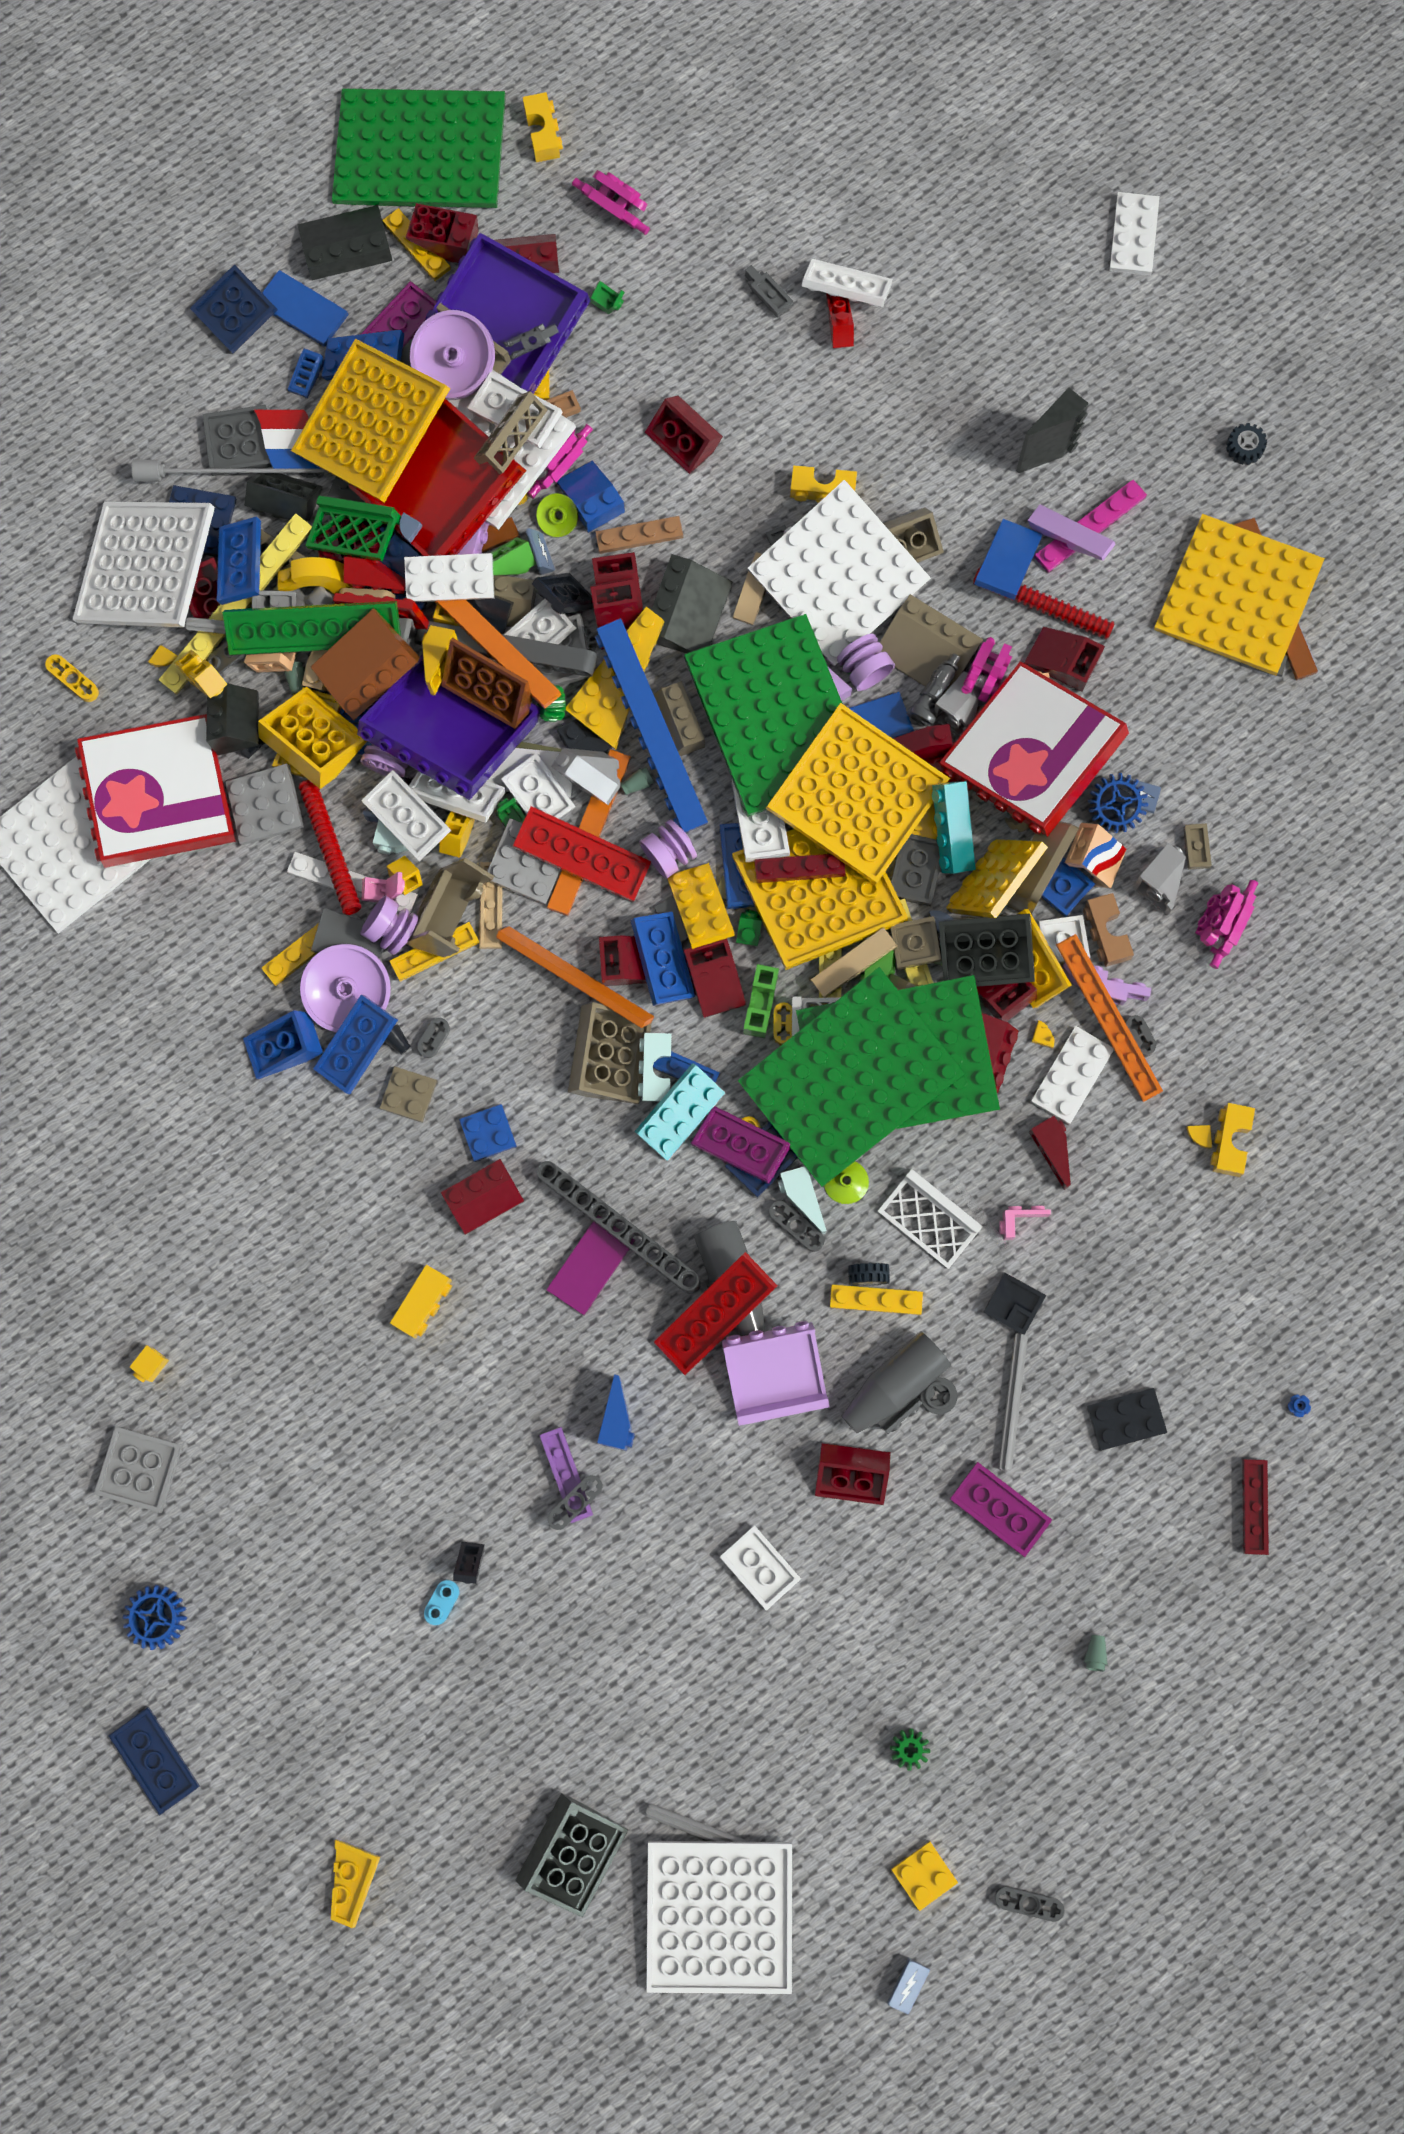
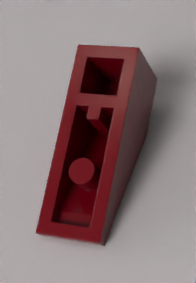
[893,724,953,759]
[1029,1116,1071,1190]

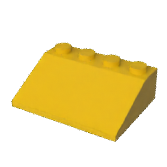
[258,686,367,789]

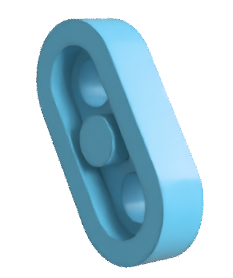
[424,1580,460,1625]

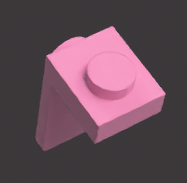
[362,872,405,903]
[999,1206,1051,1240]

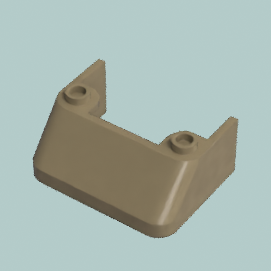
[1006,821,1079,914]
[406,858,494,957]

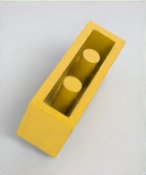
[390,1264,452,1339]

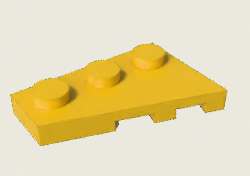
[331,1839,380,1928]

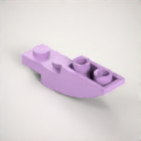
[1062,963,1151,1006]

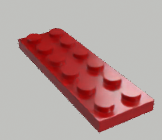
[512,806,651,902]
[654,1252,778,1375]

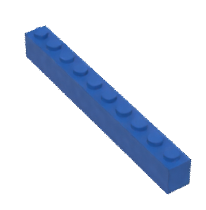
[595,618,708,833]

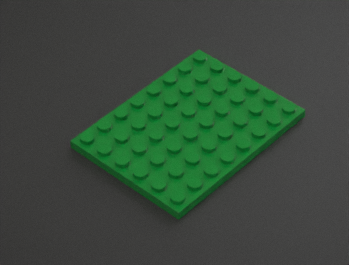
[332,89,506,208]
[684,614,843,817]
[738,967,965,1187]
[796,975,1000,1129]

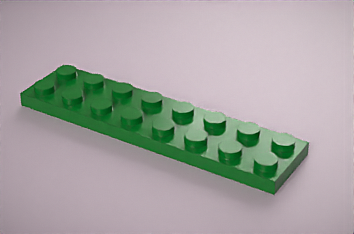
[222,601,401,655]

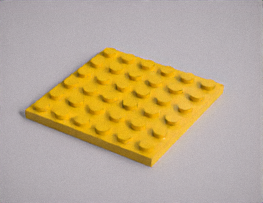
[291,339,450,503]
[1154,514,1325,676]
[766,703,950,885]
[732,829,908,970]

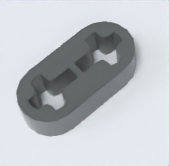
[1126,1015,1156,1057]
[418,1018,450,1058]

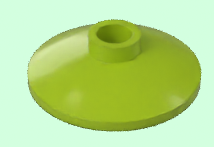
[536,493,578,537]
[824,1161,869,1204]

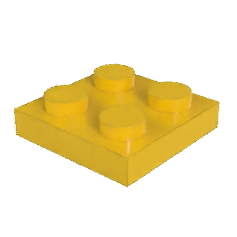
[891,1841,958,1911]

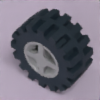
[1226,423,1267,465]
[848,1263,890,1286]

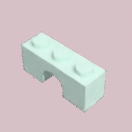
[638,1033,671,1102]

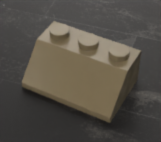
[883,507,944,563]
[494,575,537,627]
[654,681,705,756]

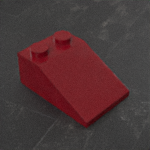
[189,556,220,619]

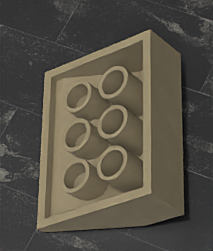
[880,594,983,693]
[568,1002,652,1104]

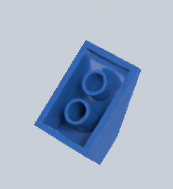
[557,460,625,533]
[243,1010,323,1079]
[597,1374,635,1451]

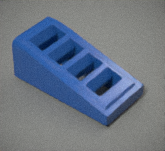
[288,348,324,399]

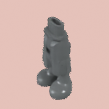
[907,653,960,727]

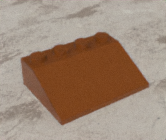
[310,608,420,720]
[441,637,532,729]

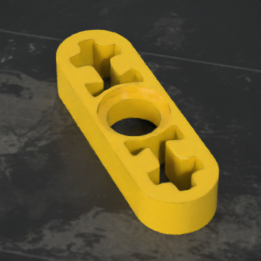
[45,654,99,702]

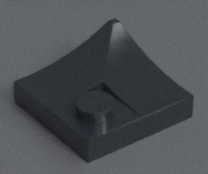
[466,595,514,634]
[557,719,613,753]
[983,1272,1046,1335]

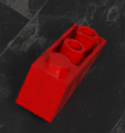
[826,293,854,348]
[344,556,406,593]

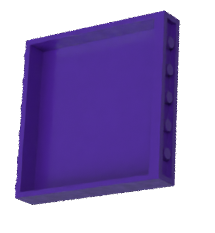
[425,233,590,394]
[357,654,541,800]

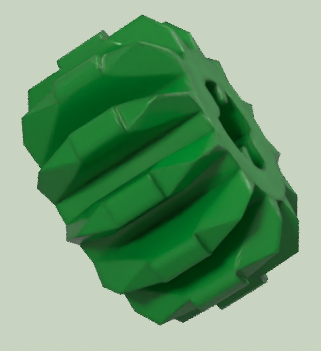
[537,684,566,722]
[890,1728,931,1771]

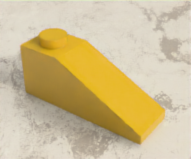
[422,625,458,696]
[439,811,475,858]

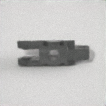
[503,323,559,360]

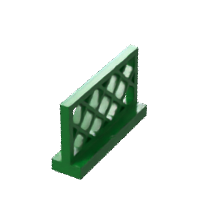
[305,496,401,561]

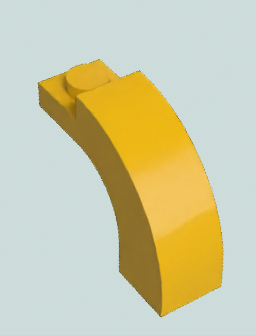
[278,557,352,595]

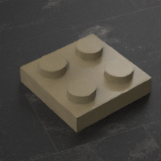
[891,916,942,970]
[380,1066,437,1123]

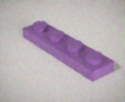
[540,1427,593,1523]

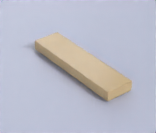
[479,862,503,949]
[811,927,897,998]

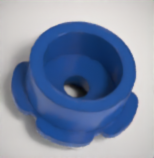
[1288,1394,1311,1417]

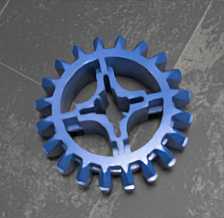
[1088,773,1148,833]
[123,1585,187,1650]

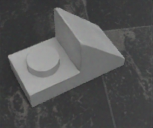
[252,590,296,608]

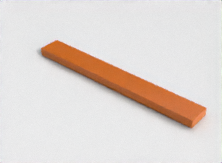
[434,600,561,709]
[547,749,631,916]
[496,926,654,1028]
[1056,934,1163,1102]

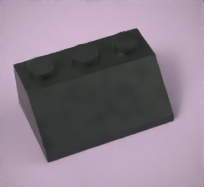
[244,473,323,522]
[206,683,259,756]

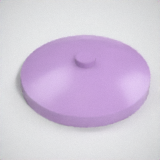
[410,310,495,400]
[300,944,391,1032]

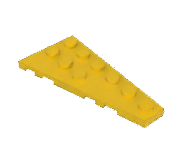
[566,607,664,750]

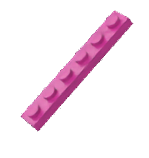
[1034,480,1147,573]

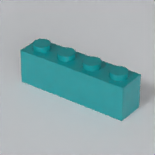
[932,781,976,874]

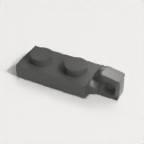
[745,265,794,318]

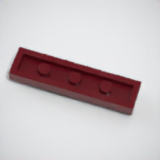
[755,854,846,883]
[1242,1459,1269,1555]

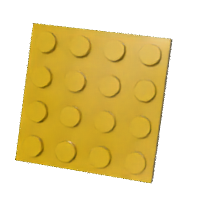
[946,839,1048,918]

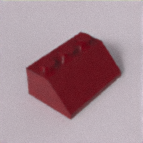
[494,234,559,273]
[645,395,723,474]
[982,1013,1019,1093]
[441,1159,524,1235]
[815,1443,891,1505]

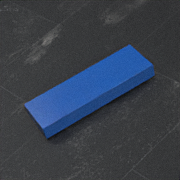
[653,1051,720,1083]

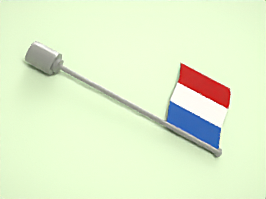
[132,410,329,482]

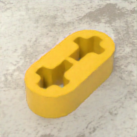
[773,1002,792,1045]

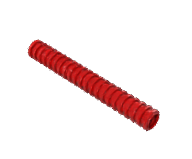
[973,567,1115,640]
[298,779,362,915]

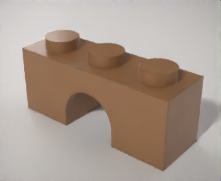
[1083,893,1134,967]

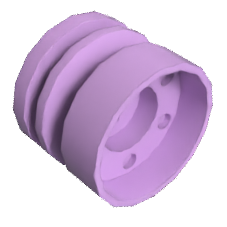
[837,633,895,691]
[360,743,408,777]
[639,819,697,879]
[361,896,418,955]

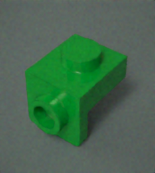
[589,281,625,314]
[495,798,526,828]
[736,910,762,946]

